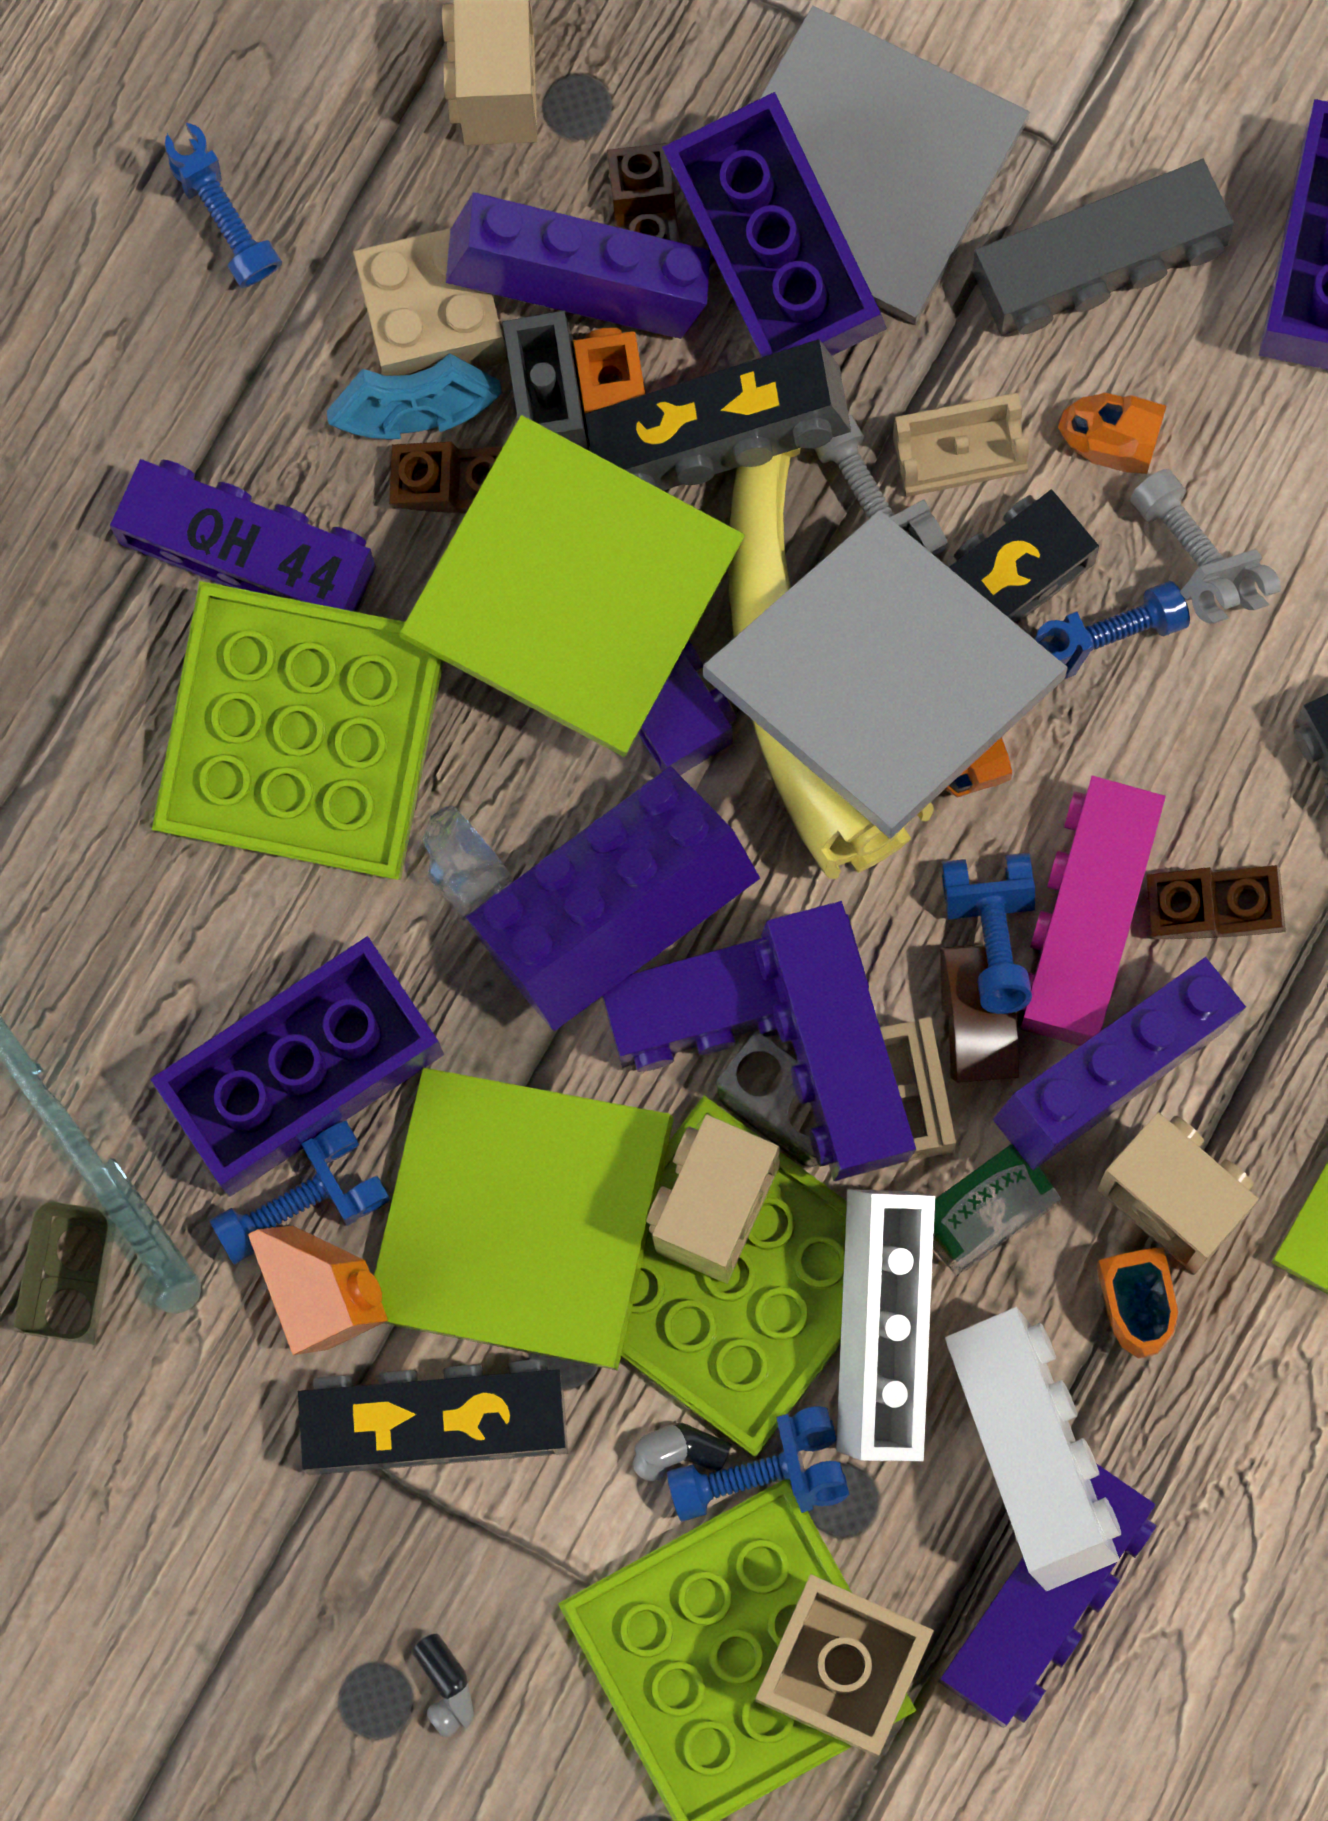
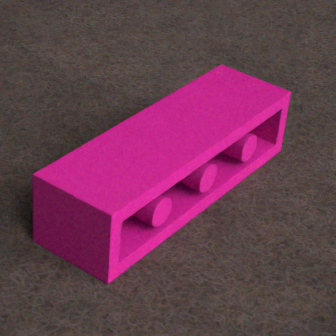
[1020,775,1166,1046]

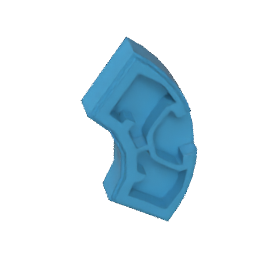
[327,353,502,439]

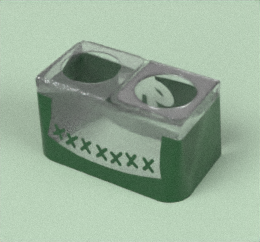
[716,1031,818,1167]
[933,1144,1061,1278]

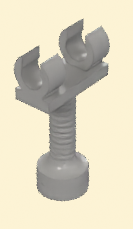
[813,415,948,555]
[1130,469,1281,624]

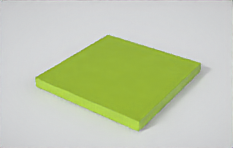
[400,415,745,758]
[152,581,444,880]
[374,1067,674,1371]
[621,1095,847,1459]
[558,1479,917,1821]

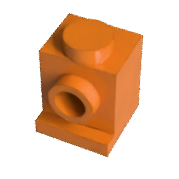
[573,328,645,431]

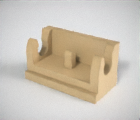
[893,393,1029,497]
[880,1017,956,1162]

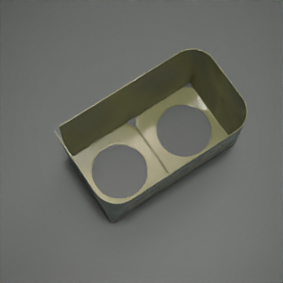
[13,1202,117,1345]

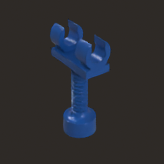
[165,123,282,288]
[1033,581,1190,679]
[941,852,1035,1014]
[209,1121,390,1265]
[667,1406,850,1522]

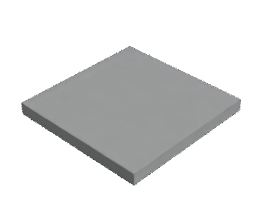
[760,5,1030,325]
[703,510,1068,839]

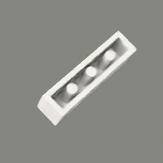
[836,1189,935,1461]
[944,1307,1121,1591]

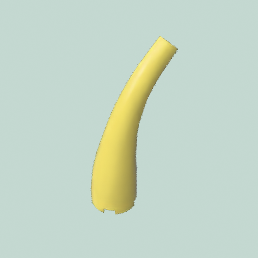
[728,448,934,879]

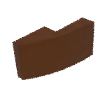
[607,143,680,243]
[389,441,503,514]
[1146,865,1286,939]
[940,944,1019,1083]

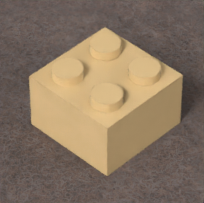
[442,0,538,145]
[353,228,507,376]
[1097,1112,1259,1275]
[646,1114,780,1284]
[755,1574,934,1757]

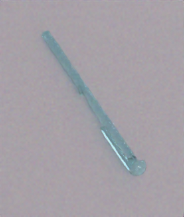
[0,1015,201,1314]

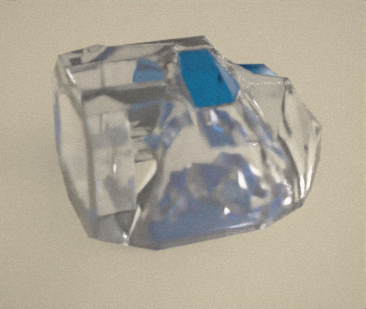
[422,805,513,921]

